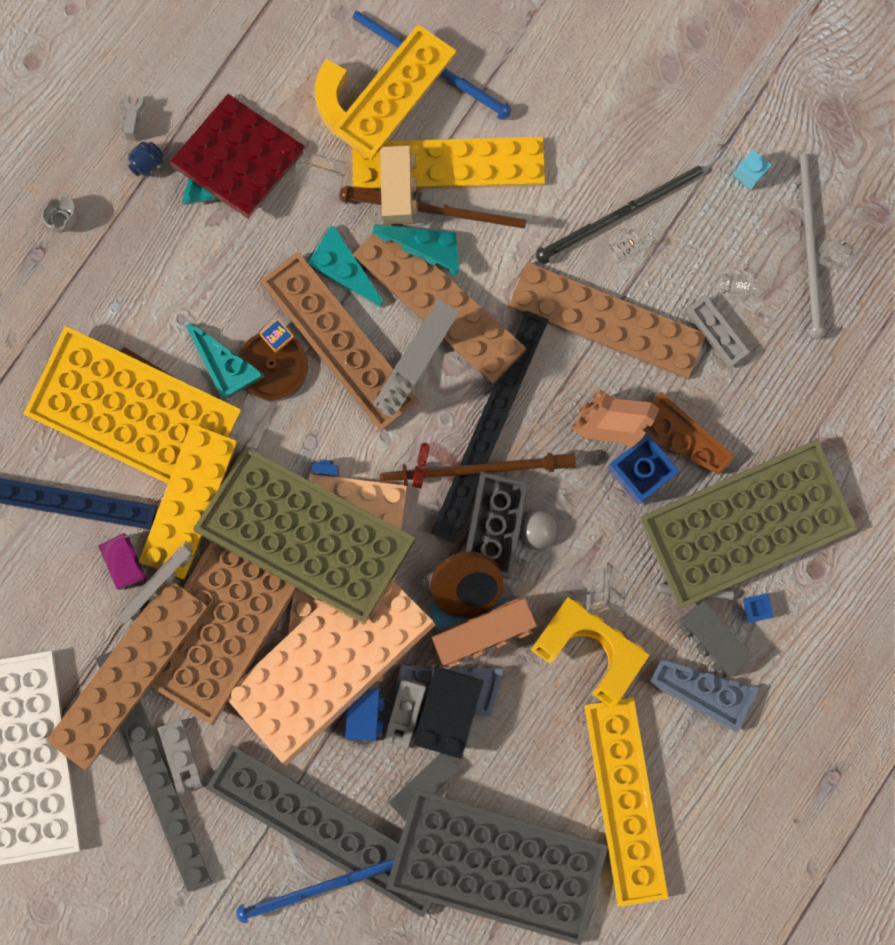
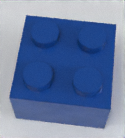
[607,433,679,506]
[345,689,385,741]

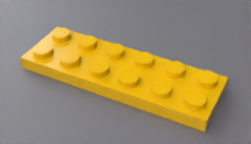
[333,24,457,160]
[139,423,238,580]

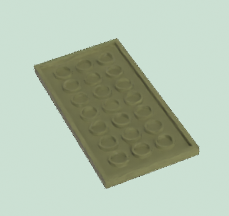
[639,439,857,608]
[193,447,416,625]

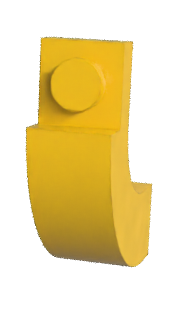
[315,59,348,132]

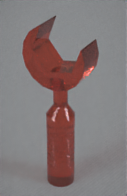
[412,442,430,489]

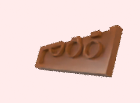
[643,392,735,475]

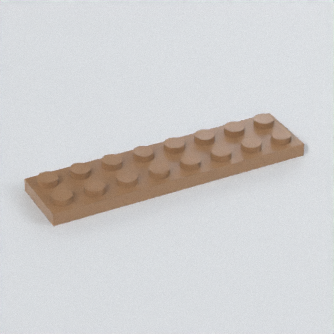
[353,223,526,385]
[260,252,419,432]
[508,262,705,380]
[46,581,209,771]

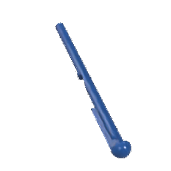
[352,10,511,120]
[236,858,394,923]

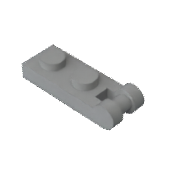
[384,677,427,750]
[158,720,203,795]

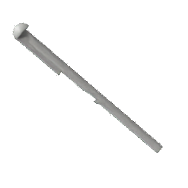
[800,154,827,339]

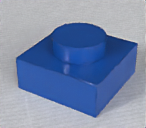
[312,459,339,477]
[742,593,774,623]

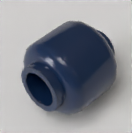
[128,141,164,177]

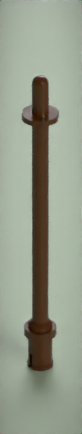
[379,452,576,486]

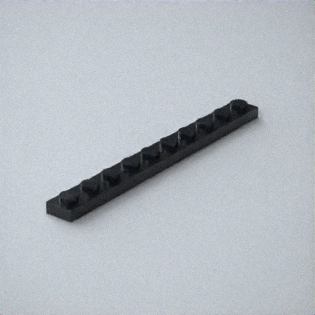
[431,310,549,543]

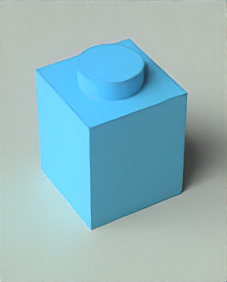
[733,149,771,190]

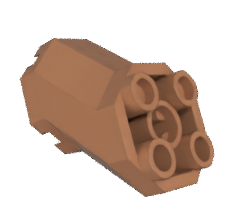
[571,389,659,448]

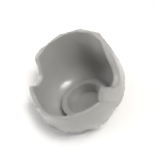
[41,194,78,233]
[520,510,557,550]

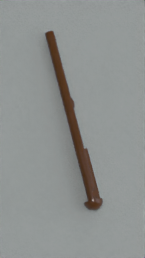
[339,186,527,229]

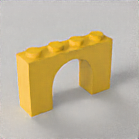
[531,597,649,708]

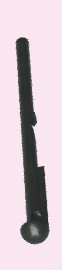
[536,165,703,264]

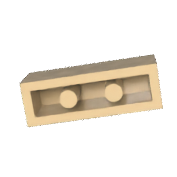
[380,146,418,225]

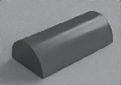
[466,472,529,579]

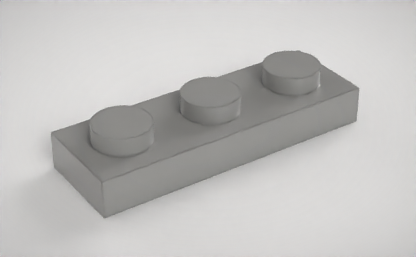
[685,295,750,368]

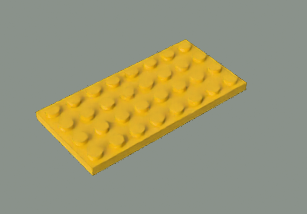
[24,326,242,484]

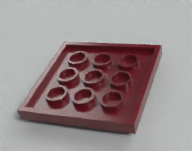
[170,93,305,219]

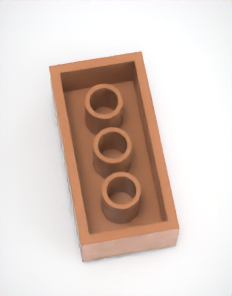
[429,597,537,668]

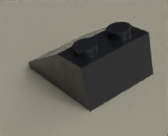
[413,666,484,759]

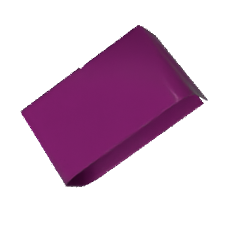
[98,533,146,590]

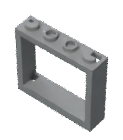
[372,299,459,417]

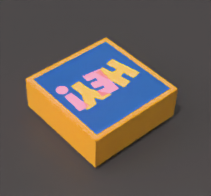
[260,318,294,353]

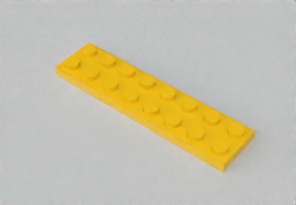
[352,137,545,190]
[584,697,668,907]

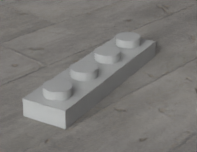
[117,540,193,624]

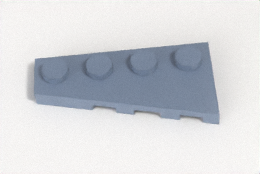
[648,660,760,733]
[394,666,504,717]

